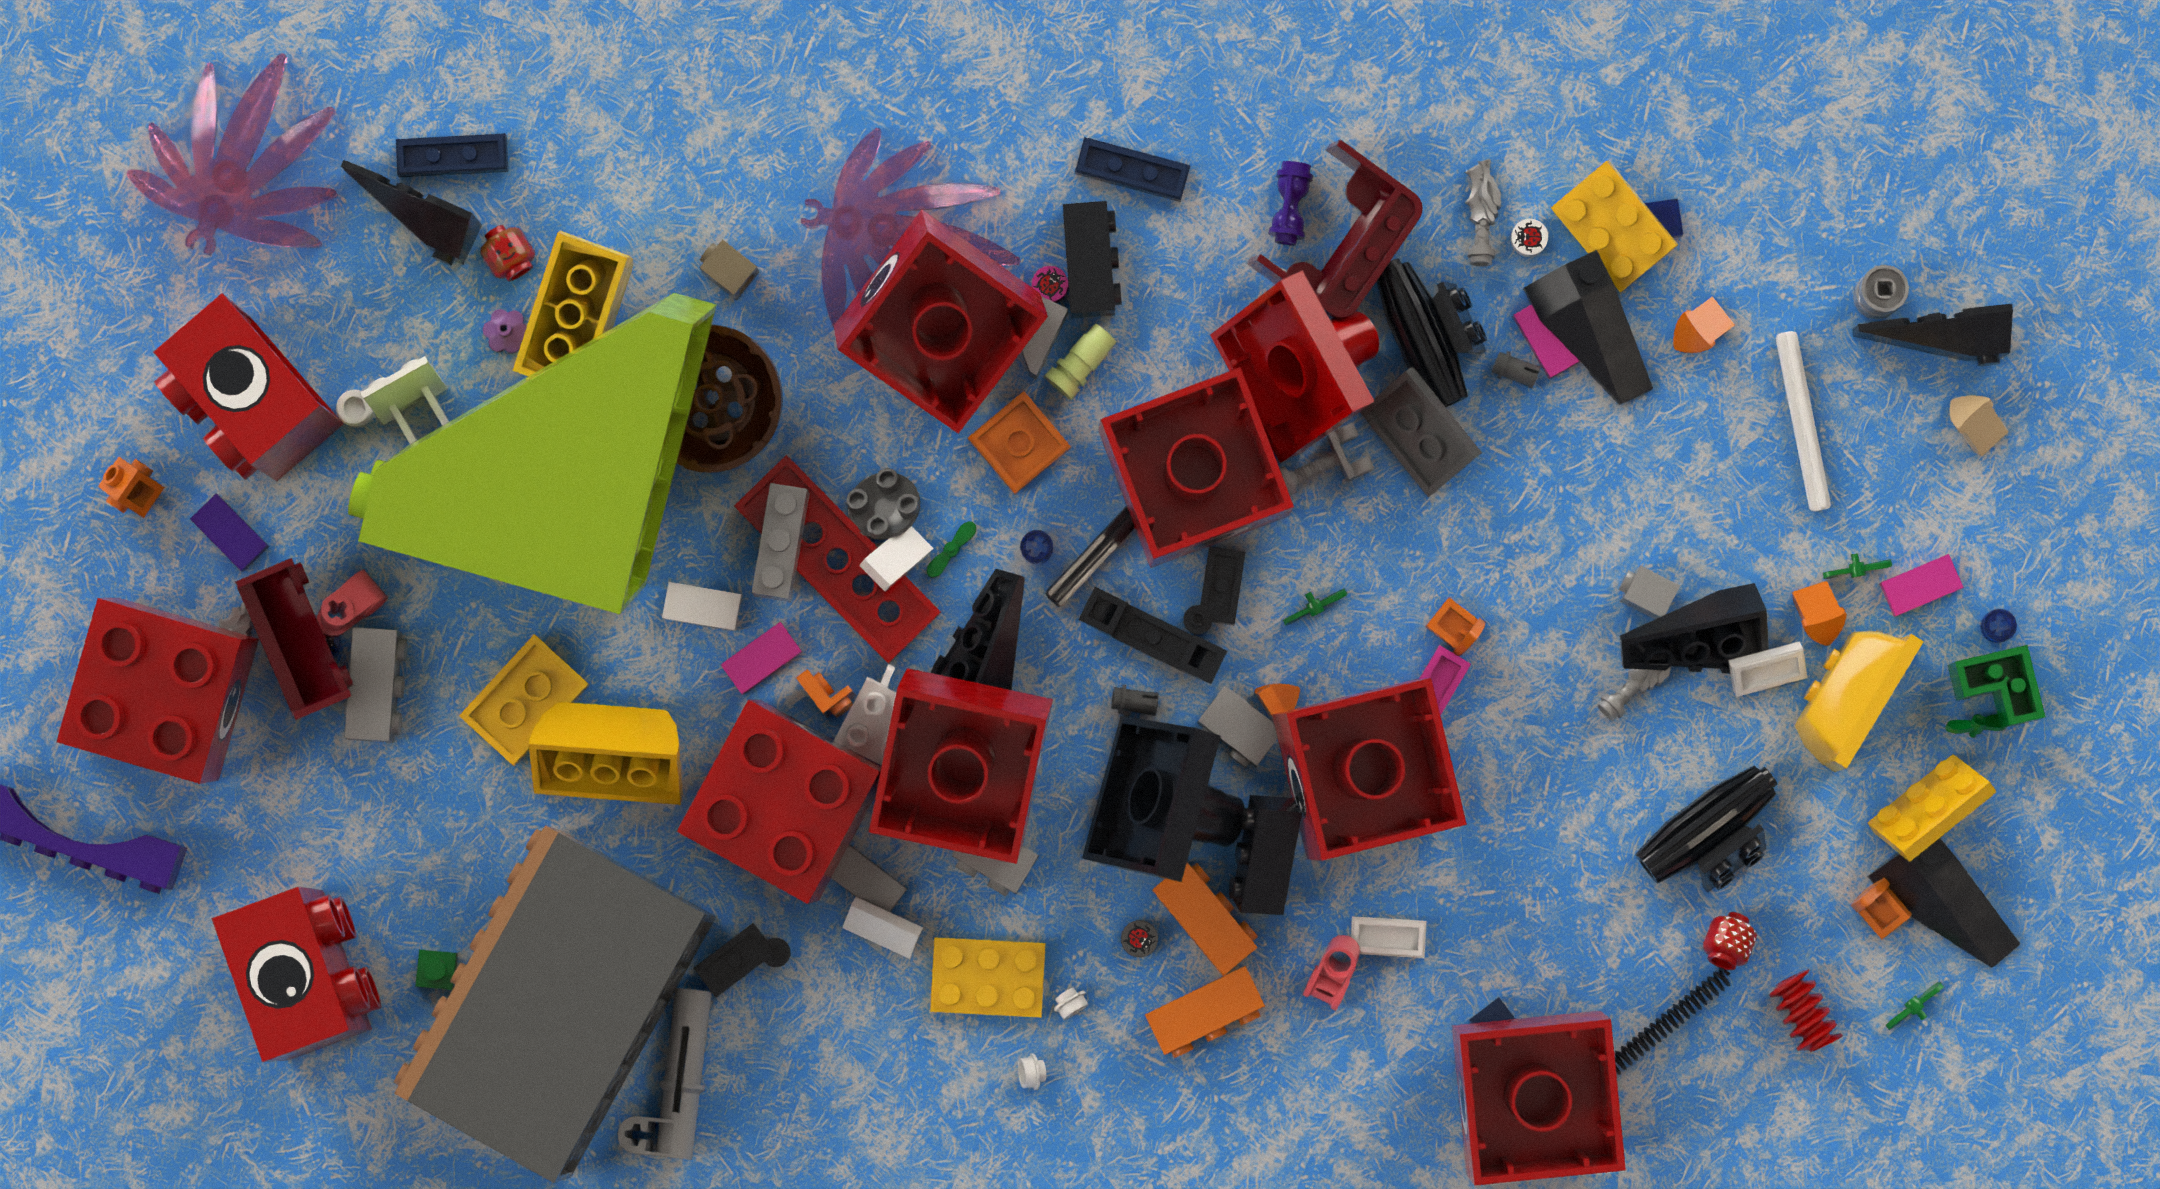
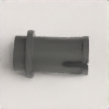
[1492,351,1541,388]
[1111,685,1159,716]

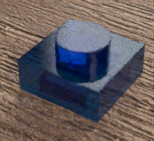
[1645,199,1683,238]

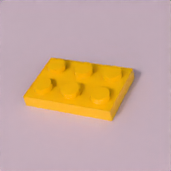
[1551,160,1678,292]
[459,634,590,766]
[1867,754,1996,862]
[930,937,1046,1018]

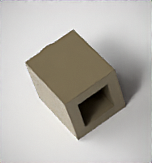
[700,239,759,300]

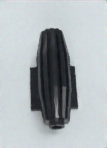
[1377,258,1487,407]
[1635,766,1778,893]

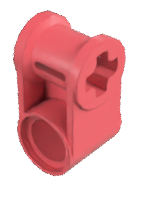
[316,569,388,637]
[1302,935,1360,1011]

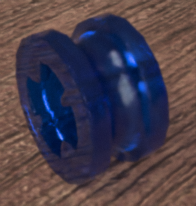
[1020,530,1053,565]
[1980,609,2017,643]

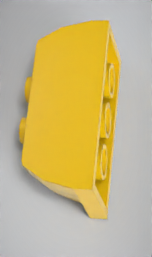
[512,231,633,376]
[1795,631,1924,772]
[528,702,683,805]

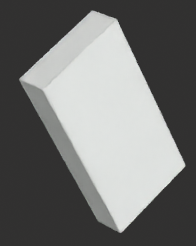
[859,526,934,592]
[662,582,742,631]
[1728,641,1808,697]
[843,897,923,959]
[1351,916,1427,958]

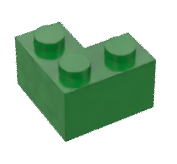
[1947,645,2046,729]

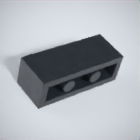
[1063,201,1122,319]
[1229,795,1302,915]

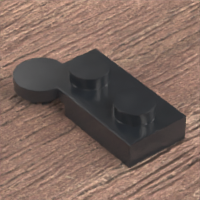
[1183,546,1246,635]
[694,923,791,998]

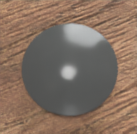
[846,468,920,540]

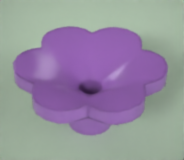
[483,309,527,353]

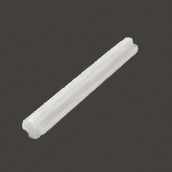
[1776,331,1831,512]

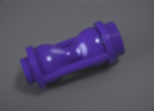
[1268,161,1313,246]

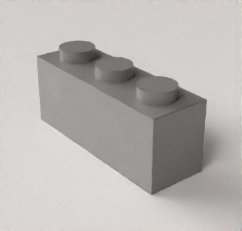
[751,483,810,602]
[344,627,408,743]

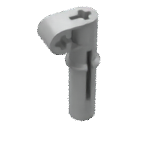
[617,988,712,1160]

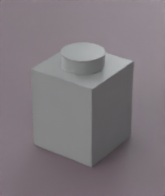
[1618,565,1680,619]

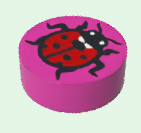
[1032,266,1068,303]

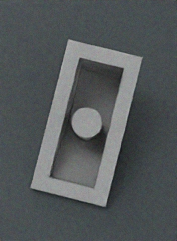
[1021,296,1068,380]

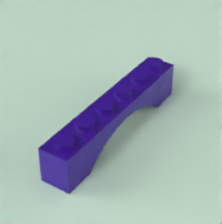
[0,784,187,894]

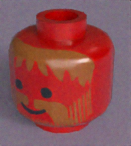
[480,225,535,282]

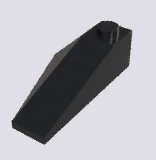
[341,160,482,266]
[1523,250,1653,405]
[1852,304,2013,366]
[931,569,1025,690]
[1620,583,1769,674]
[1867,838,2020,968]

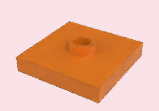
[967,391,1071,495]

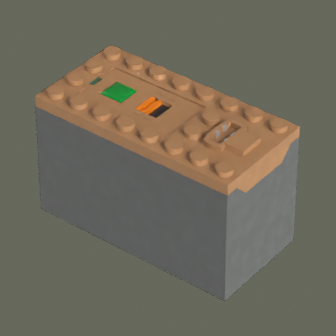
[394,825,716,1183]

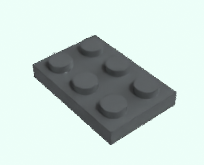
[1360,366,1482,497]

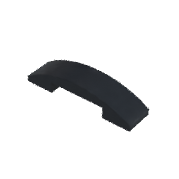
[1078,587,1228,684]

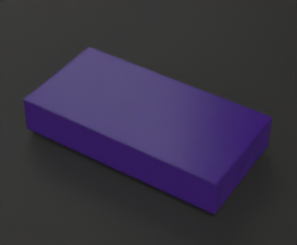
[190,493,269,572]

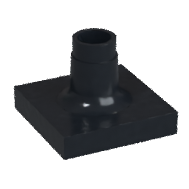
[1082,716,1245,882]

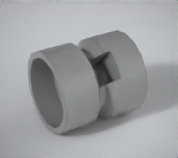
[1853,265,1909,320]

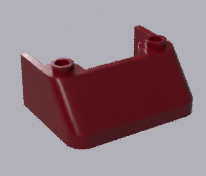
[1246,139,1423,318]
[235,558,354,720]

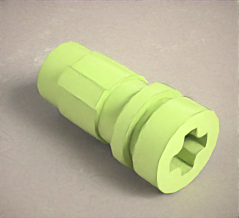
[1044,323,1117,400]

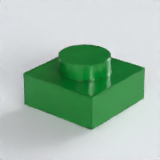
[415,949,458,990]

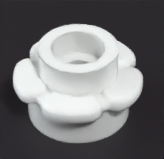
[1054,987,1089,1020]
[1018,1053,1046,1090]

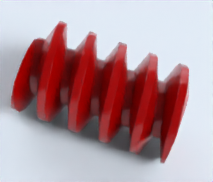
[1769,969,1843,1052]

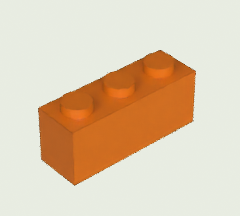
[1152,862,1258,976]
[1145,966,1265,1058]

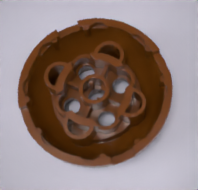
[677,325,783,473]

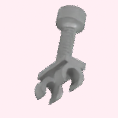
[1279,423,1374,496]

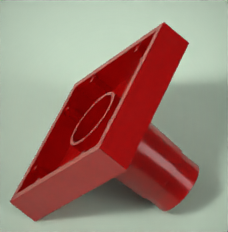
[1210,270,1379,463]

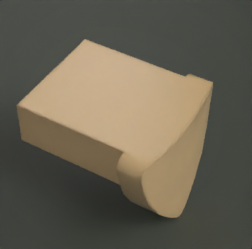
[1949,395,2008,456]

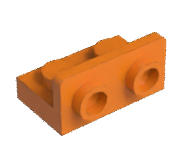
[796,669,856,718]

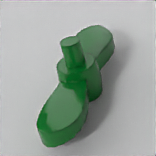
[926,521,976,578]
[1823,553,1892,579]
[1283,588,1348,626]
[1945,714,2006,738]
[1885,982,1944,1030]

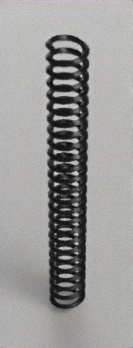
[1615,968,1731,1075]

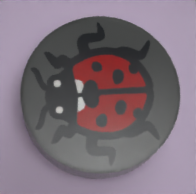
[1121,920,1158,957]

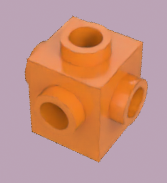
[98,457,165,518]

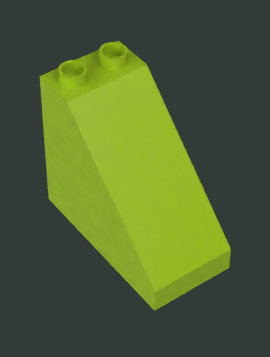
[348,293,717,615]

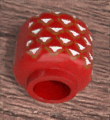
[1703,912,1757,970]

